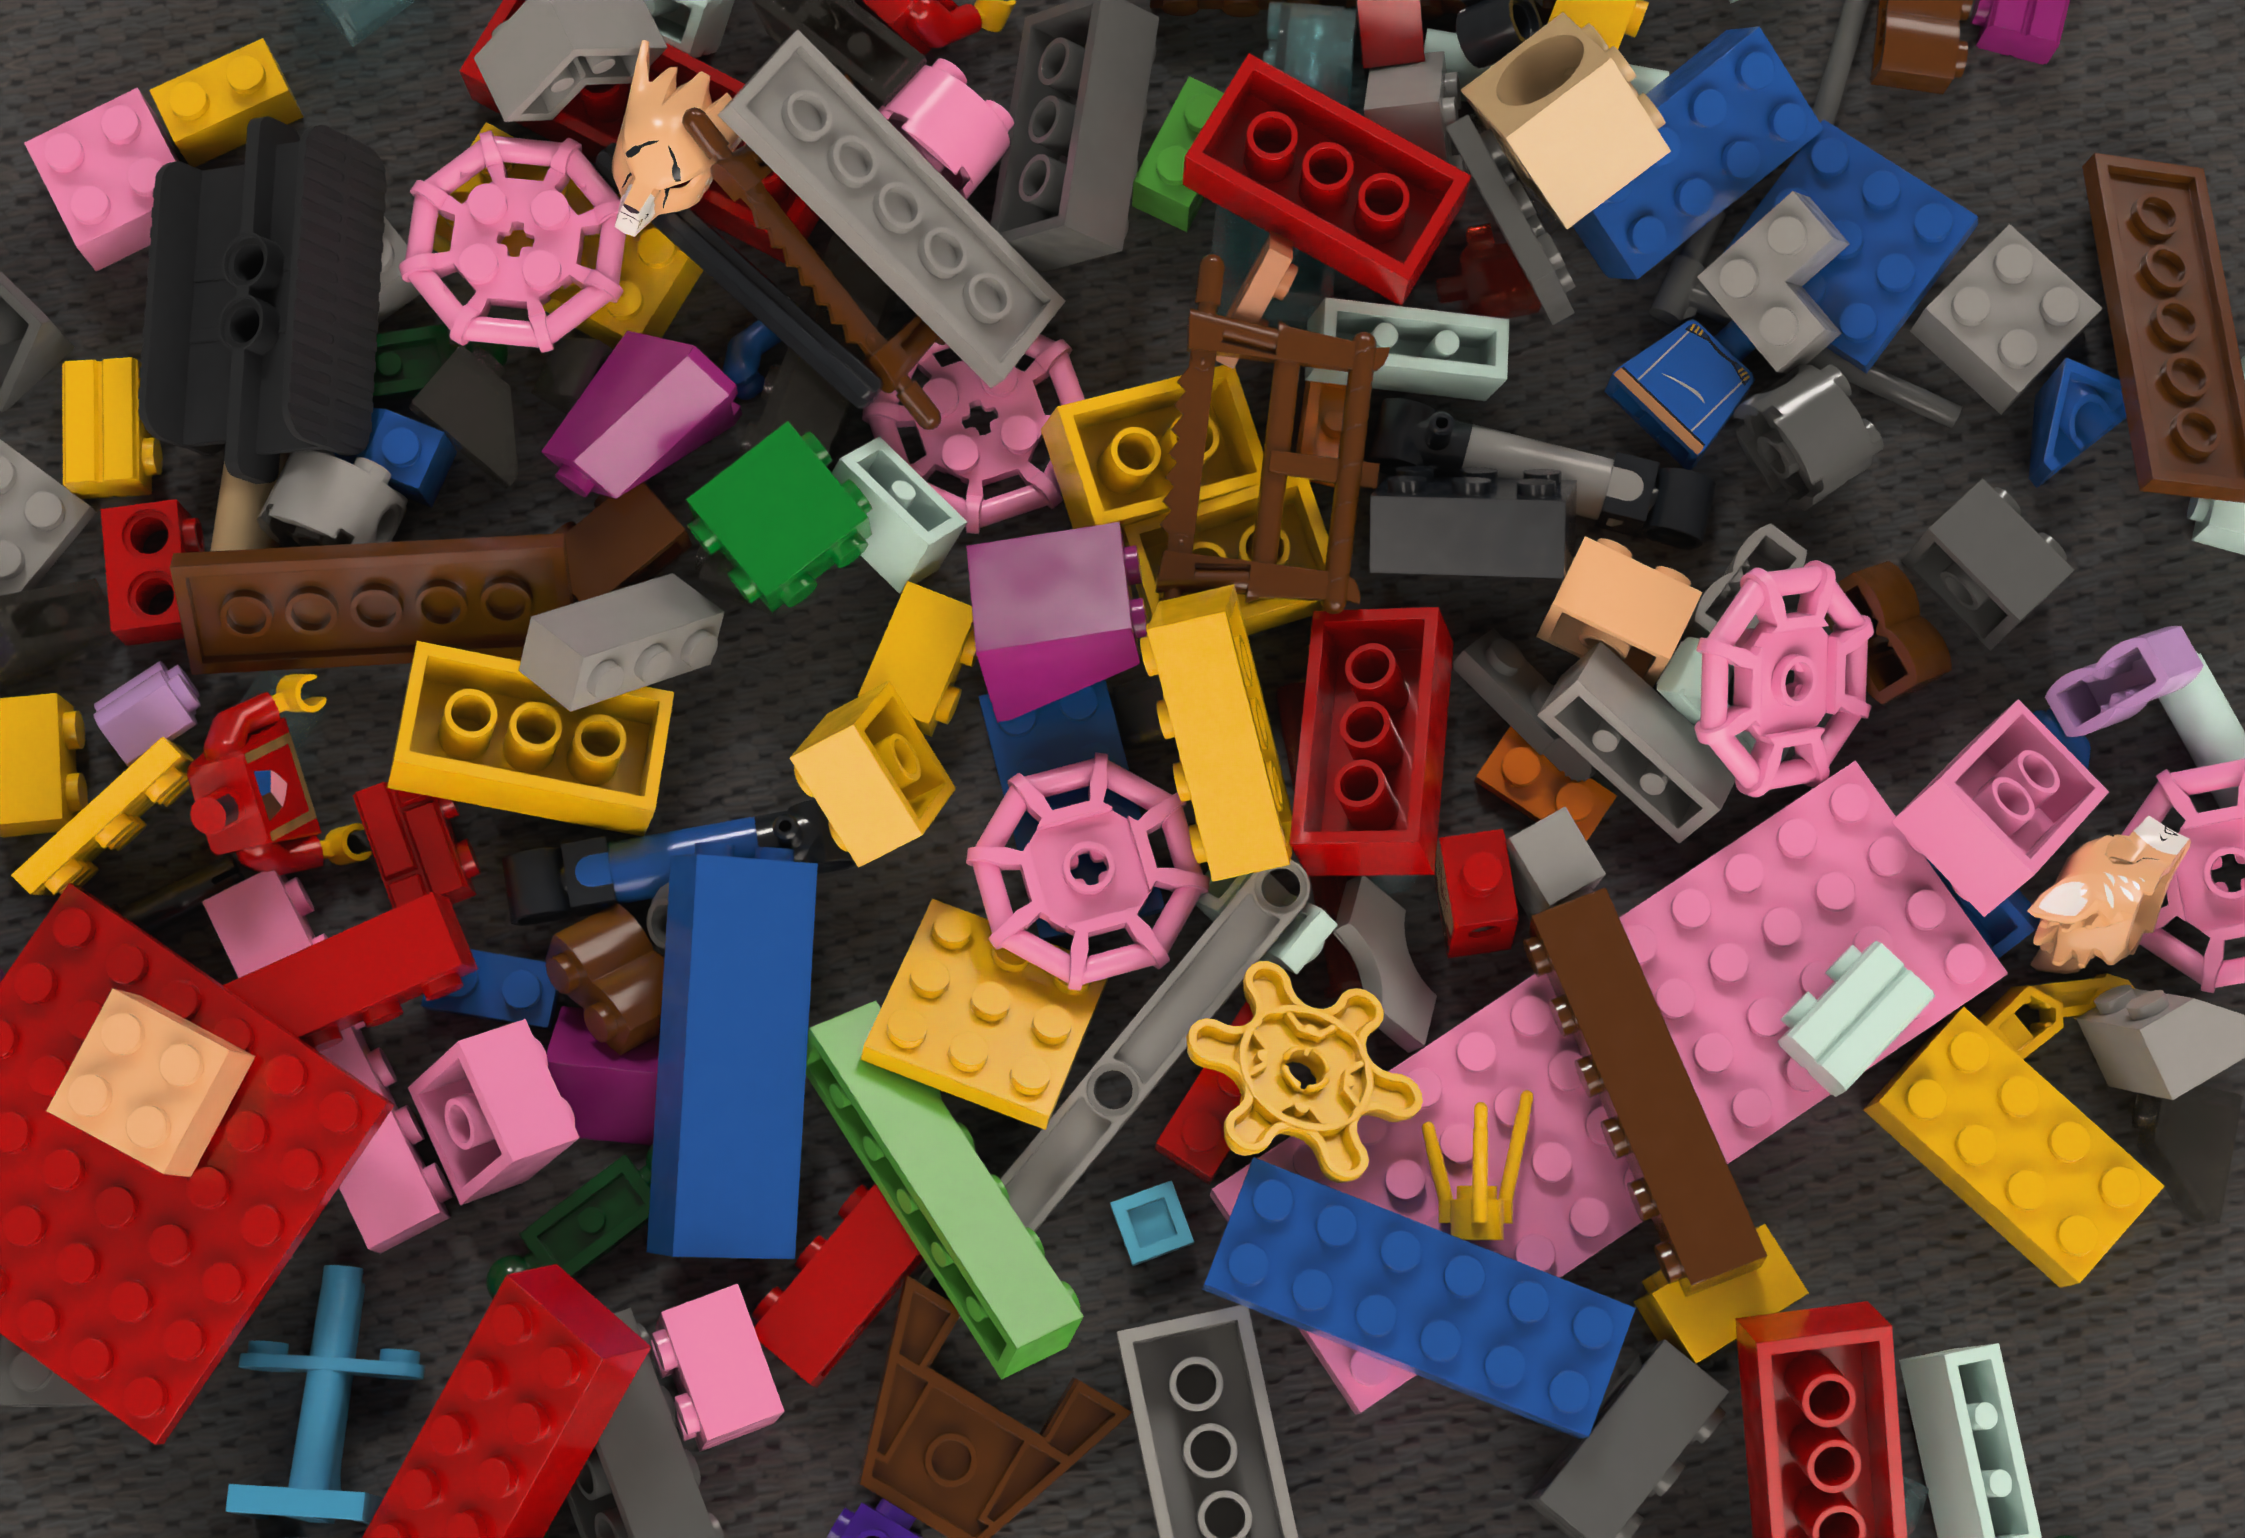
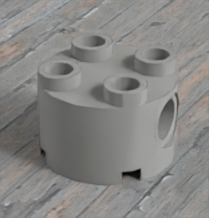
[257,449,408,547]

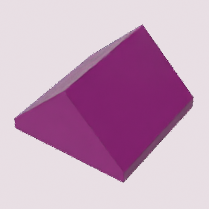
[546,1006,660,1146]

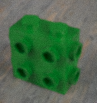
[686,421,872,612]

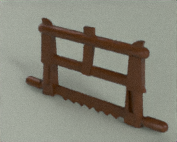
[682,74,945,430]
[1155,254,1390,614]

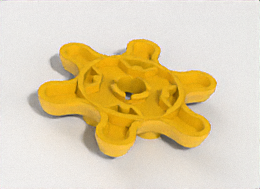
[1186,961,1423,1183]

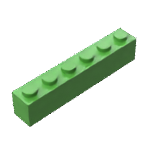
[806,1000,1084,1380]

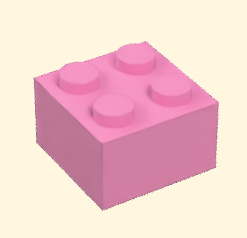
[24,87,179,272]
[408,1019,580,1205]
[651,1284,784,1452]

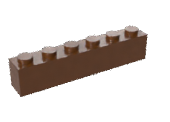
[1523,887,1767,1297]

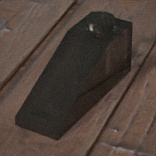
[751,0,927,106]

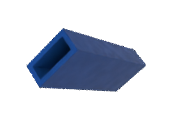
[647,842,818,1259]

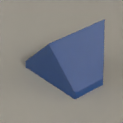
[2029,357,2126,488]

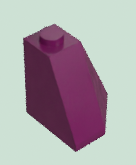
[541,331,743,499]

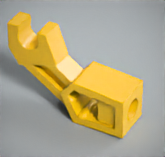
[1978,973,2135,1060]

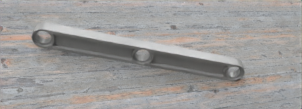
[918,860,1311,1319]

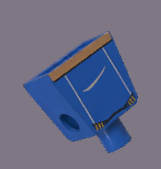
[1604,319,1756,470]

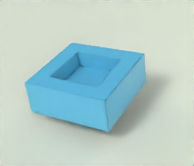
[1110,1180,1194,1266]

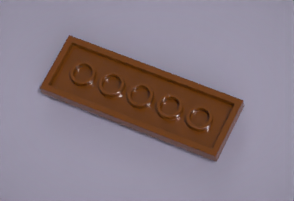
[2082,153,2245,503]
[170,533,574,675]

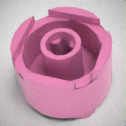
[878,58,1014,200]

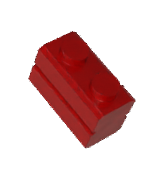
[352,782,481,909]

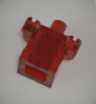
[1436,223,1541,319]

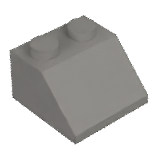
[2076,985,2245,1100]

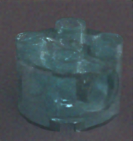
[1263,2,1357,108]

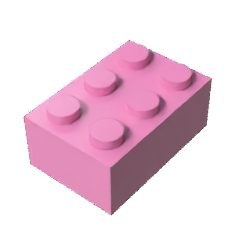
[1891,699,2109,917]

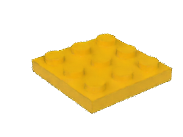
[11,736,194,896]
[861,899,1109,1130]

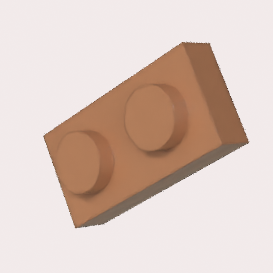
[1216,231,1298,369]

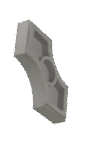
[1333,876,1437,1053]

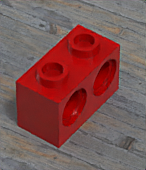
[100,499,205,646]

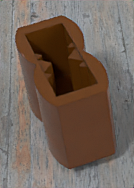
[1870,0,1973,94]
[1825,561,1952,704]
[545,903,665,1055]

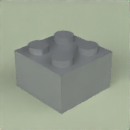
[1910,224,2103,415]

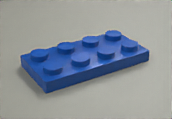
[979,679,1165,941]

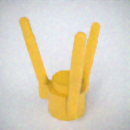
[1422,1090,1534,1240]

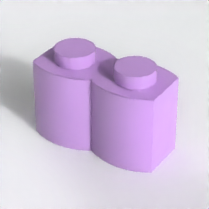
[2045,626,2204,737]
[93,661,201,767]

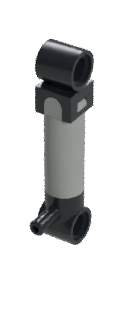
[1366,398,1716,549]

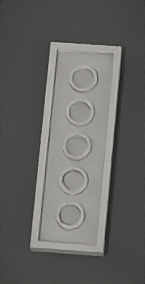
[718,30,1066,388]

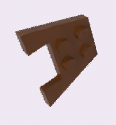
[858,1275,1132,1538]

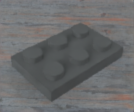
[1446,114,1576,325]

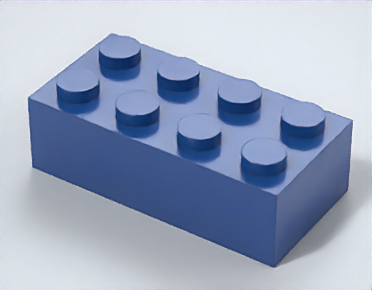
[1572,26,1824,279]

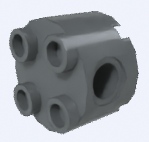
[1734,364,1884,511]

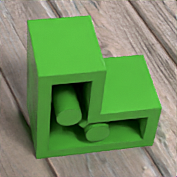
[1132,76,1224,232]

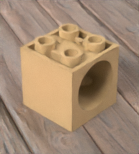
[1460,12,1671,229]

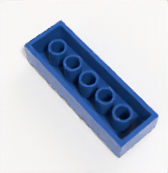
[1202,1157,1636,1439]

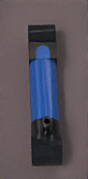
[502,799,856,926]

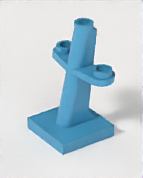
[225,1265,425,1525]

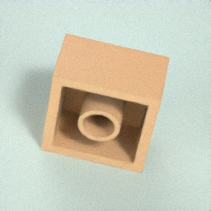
[1536,536,1703,688]
[46,989,256,1177]

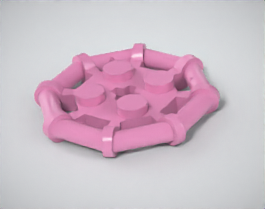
[399,130,626,353]
[862,334,1085,534]
[1694,560,1874,798]
[966,752,1210,991]
[2121,758,2245,993]

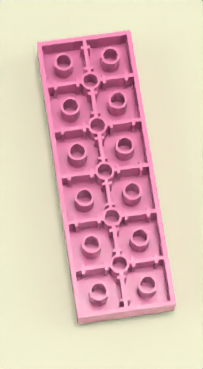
[1210,760,2008,1415]

